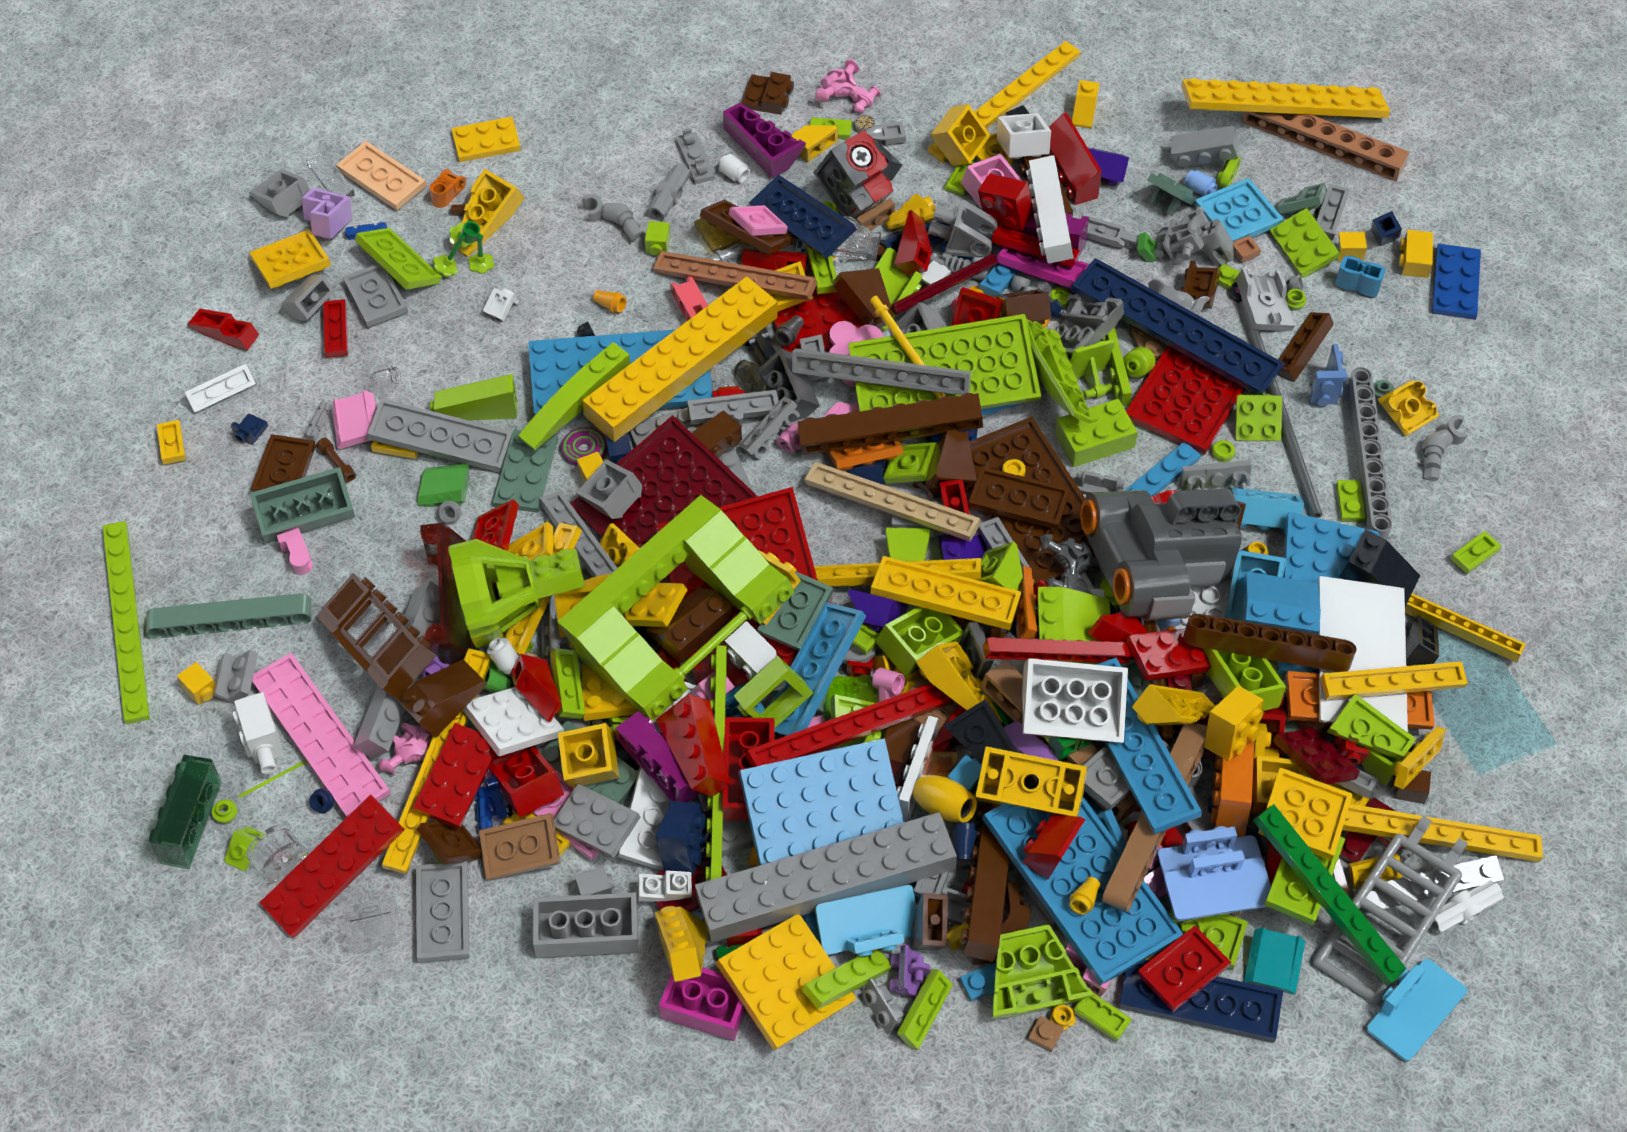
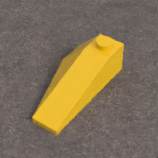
[916,641,1002,723]

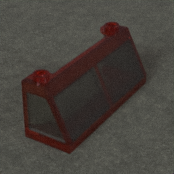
[420,523,480,665]

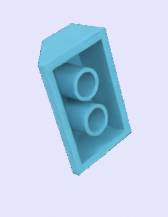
[1231,487,1304,532]

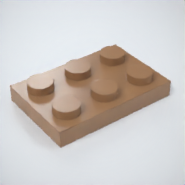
[479,813,561,881]

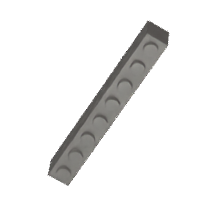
[353,581,449,759]

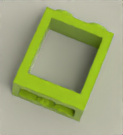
[734,656,813,728]

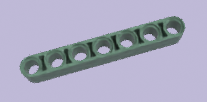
[146,594,311,639]

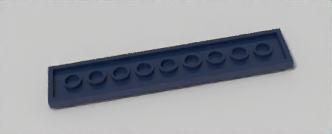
[1071,258,1285,395]

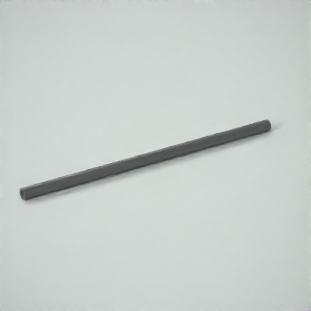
[1239,301,1323,518]

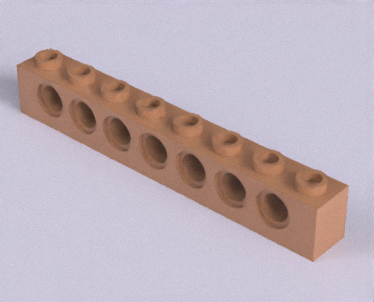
[1242,111,1409,182]

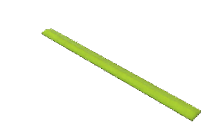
[238,760,307,798]

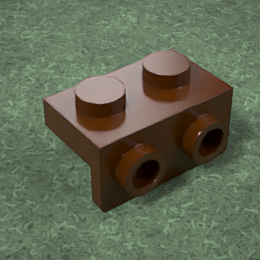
[1180,261,1220,309]

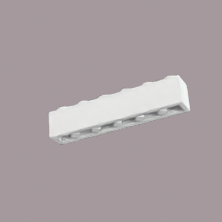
[1026,155,1074,264]

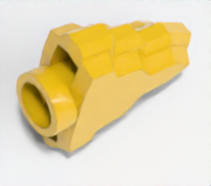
[885,193,936,231]

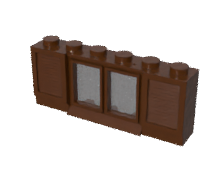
[317,573,437,700]

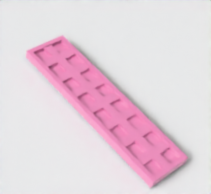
[252,652,391,818]

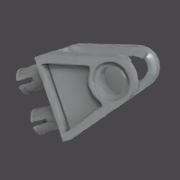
[928,199,998,258]

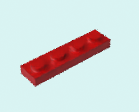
[991,226,1080,267]

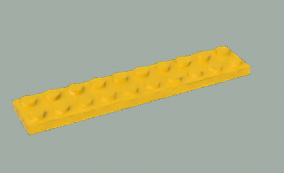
[1181,78,1391,118]

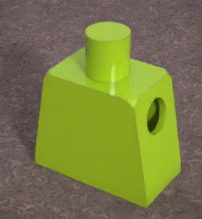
[886,527,930,562]

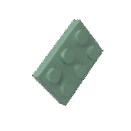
[757,572,834,651]

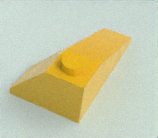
[452,168,525,257]
[1132,684,1215,726]

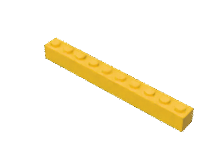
[1405,593,1526,663]

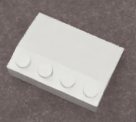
[1022,658,1128,743]

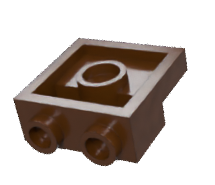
[742,72,794,115]

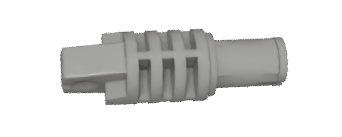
[929,252,989,281]

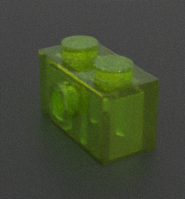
[828,675,878,714]

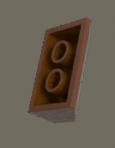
[646,587,733,664]

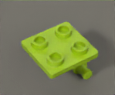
[1070,339,1115,399]
[1235,392,1282,441]

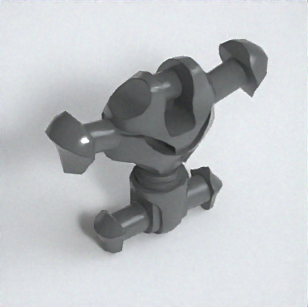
[1040,534,1103,594]

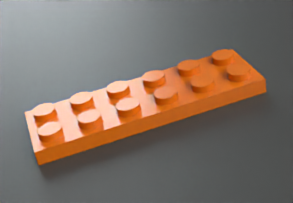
[1285,671,1435,730]

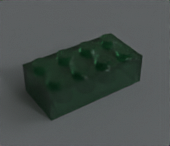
[149,754,222,869]

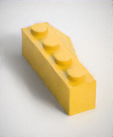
[655,906,708,982]

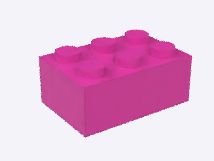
[659,967,746,1041]

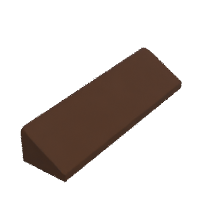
[1278,312,1334,382]

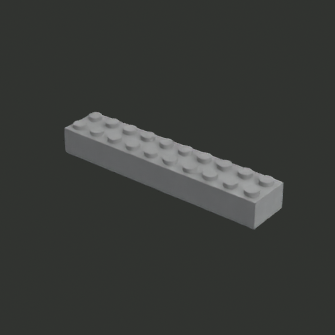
[695,812,957,943]

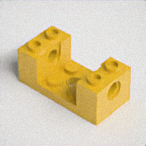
[976,746,1088,816]

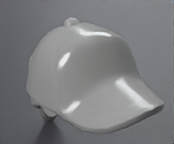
[1148,279,1210,315]

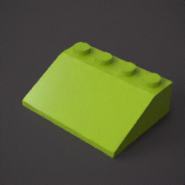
[1037,587,1110,665]

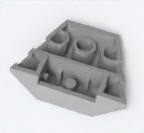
[1055,295,1124,354]

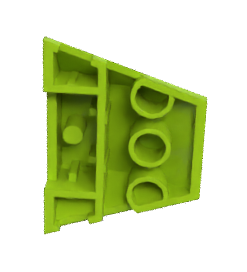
[992,924,1094,1018]

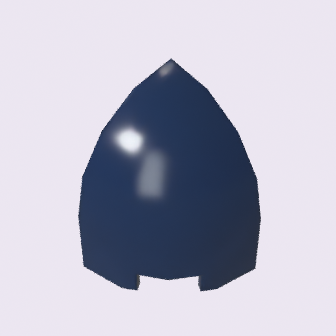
[846,459,885,485]

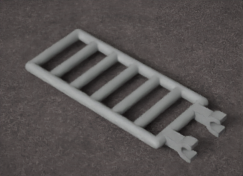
[1313,816,1468,1005]

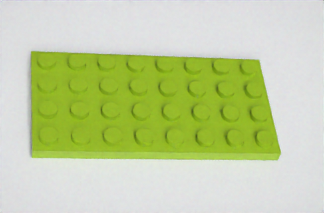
[848,314,1041,411]

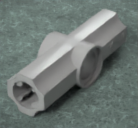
[648,163,691,221]

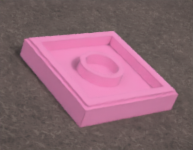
[729,205,788,236]

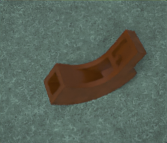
[972,882,1031,965]

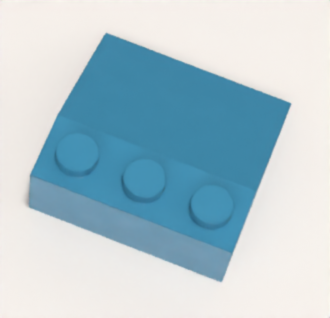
[1241,571,1321,635]

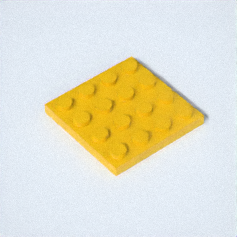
[716,914,857,1051]

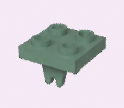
[1147,172,1198,216]

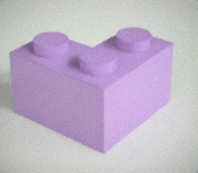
[302,188,352,239]

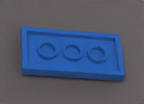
[1432,243,1481,320]

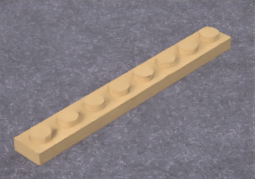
[805,462,981,542]

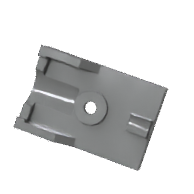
[1235,268,1295,331]

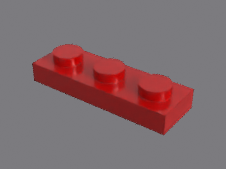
[323,299,348,358]

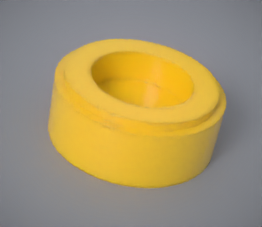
[1002,459,1025,477]

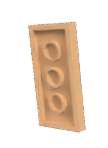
[336,141,426,210]

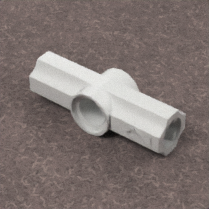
[1431,880,1504,935]

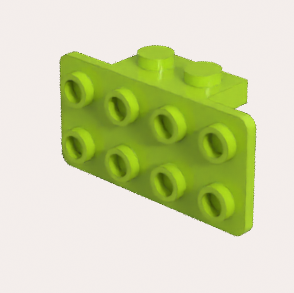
[874,248,923,331]

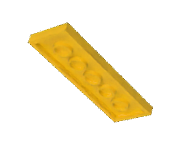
[870,556,1021,630]

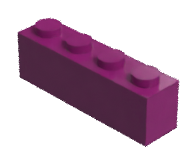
[723,102,806,178]
[615,711,700,802]

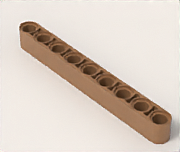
[1102,722,1207,912]

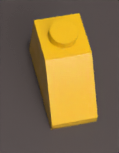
[1072,80,1100,129]
[792,125,838,162]

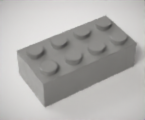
[533,892,639,958]

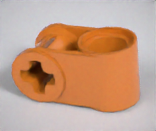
[430,169,466,208]

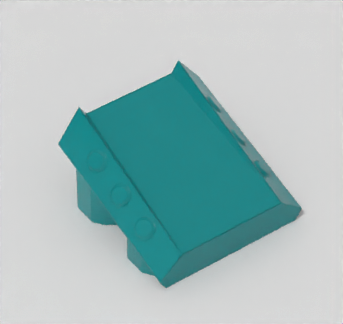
[1244,927,1306,995]

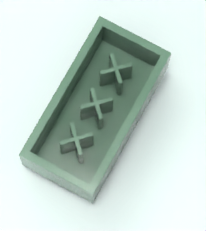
[249,467,355,543]

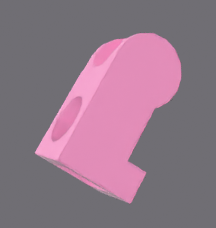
[277,528,313,575]

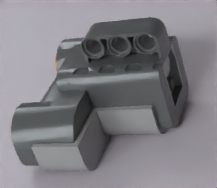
[1080,489,1242,621]

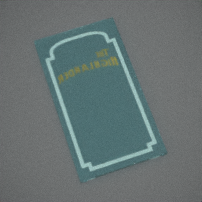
[1431,617,1556,775]

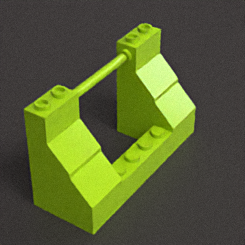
[557,495,795,721]

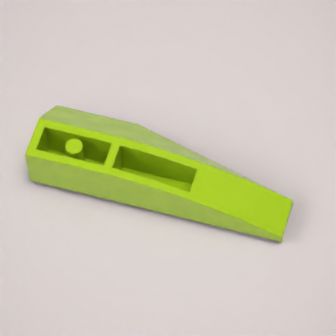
[1026,319,1093,424]

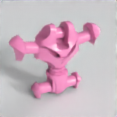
[815,59,881,114]
[379,723,432,775]

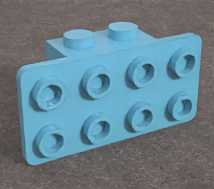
[815,884,917,956]
[1367,959,1467,1062]

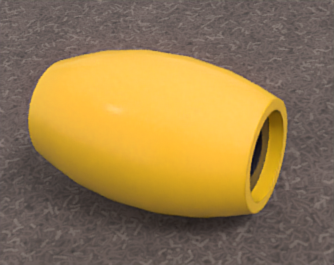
[913,775,977,823]

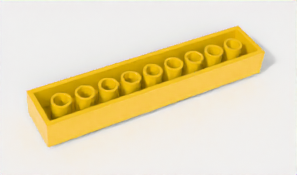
[583,276,778,442]

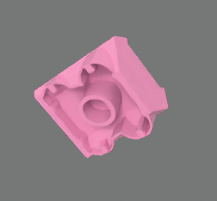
[332,390,377,449]

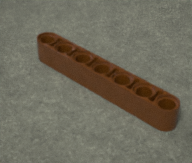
[1183,614,1357,672]

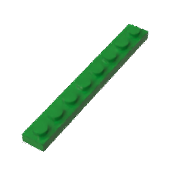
[1253,804,1407,986]

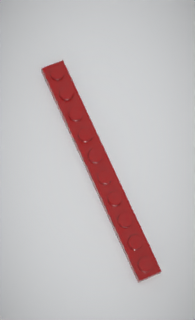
[746,683,955,767]

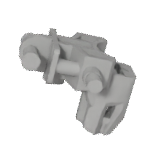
[1153,207,1234,266]

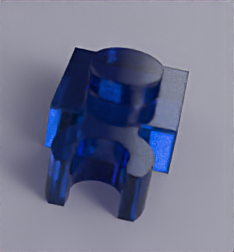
[485,776,508,822]

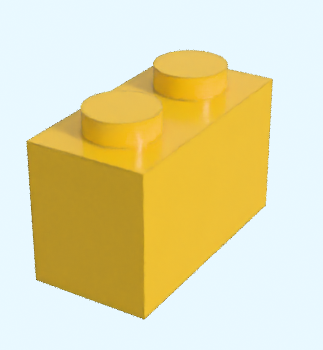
[1399,229,1433,278]

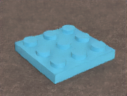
[1194,178,1284,242]

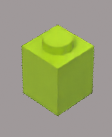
[645,221,671,256]

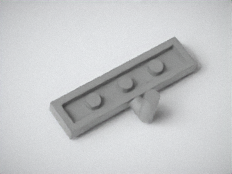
[687,390,778,426]

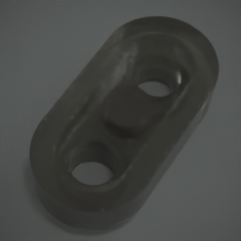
[734,360,766,393]

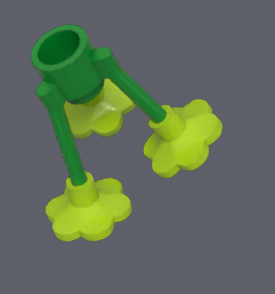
[432,220,494,277]

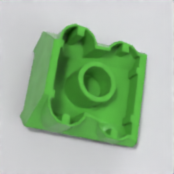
[418,463,469,509]

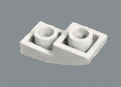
[637,871,692,902]

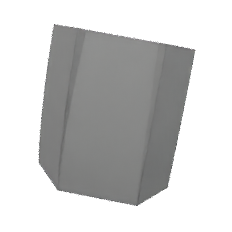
[249,169,310,217]
[576,459,642,519]

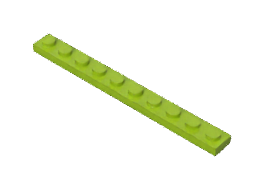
[103,521,151,725]
[706,646,727,881]

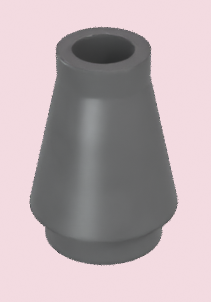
[775,315,804,346]

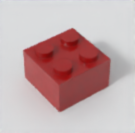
[978,173,1034,231]

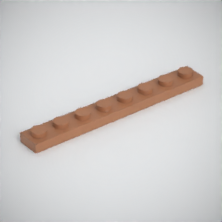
[653,251,817,301]

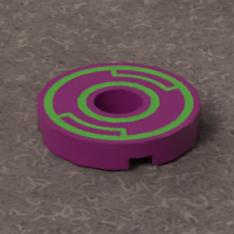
[562,427,607,467]

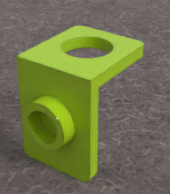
[224,826,268,871]

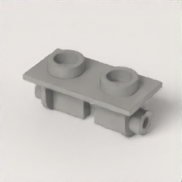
[1077,469,1125,493]
[861,978,906,1035]

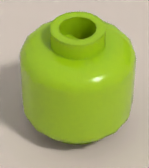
[1123,346,1156,378]

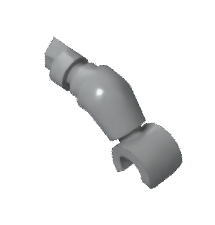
[582,194,642,241]
[1422,415,1468,481]

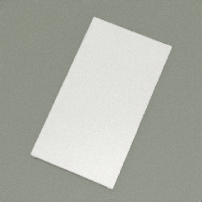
[1318,576,1408,732]

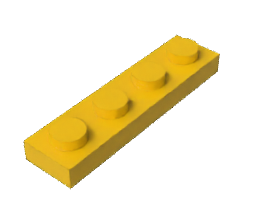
[1394,726,1446,789]

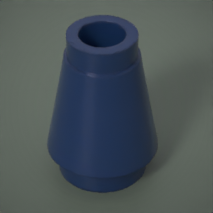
[952,823,977,860]

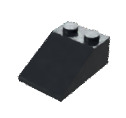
[1339,529,1421,607]

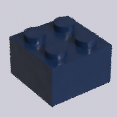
[655,801,710,875]

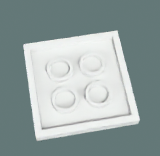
[463,687,564,756]

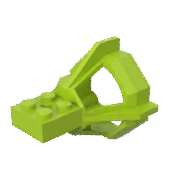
[448,539,585,648]

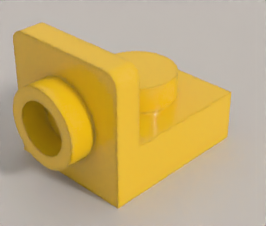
[1254,723,1279,759]

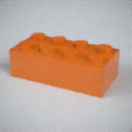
[1210,741,1254,837]

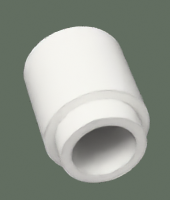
[719,154,750,183]
[487,638,519,674]

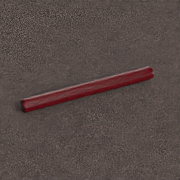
[891,254,998,315]

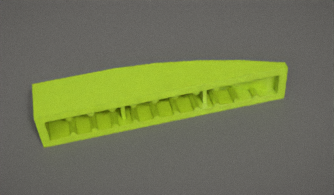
[518,342,630,451]

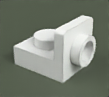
[483,288,519,321]

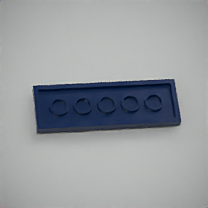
[749,174,857,259]
[1119,960,1283,1043]

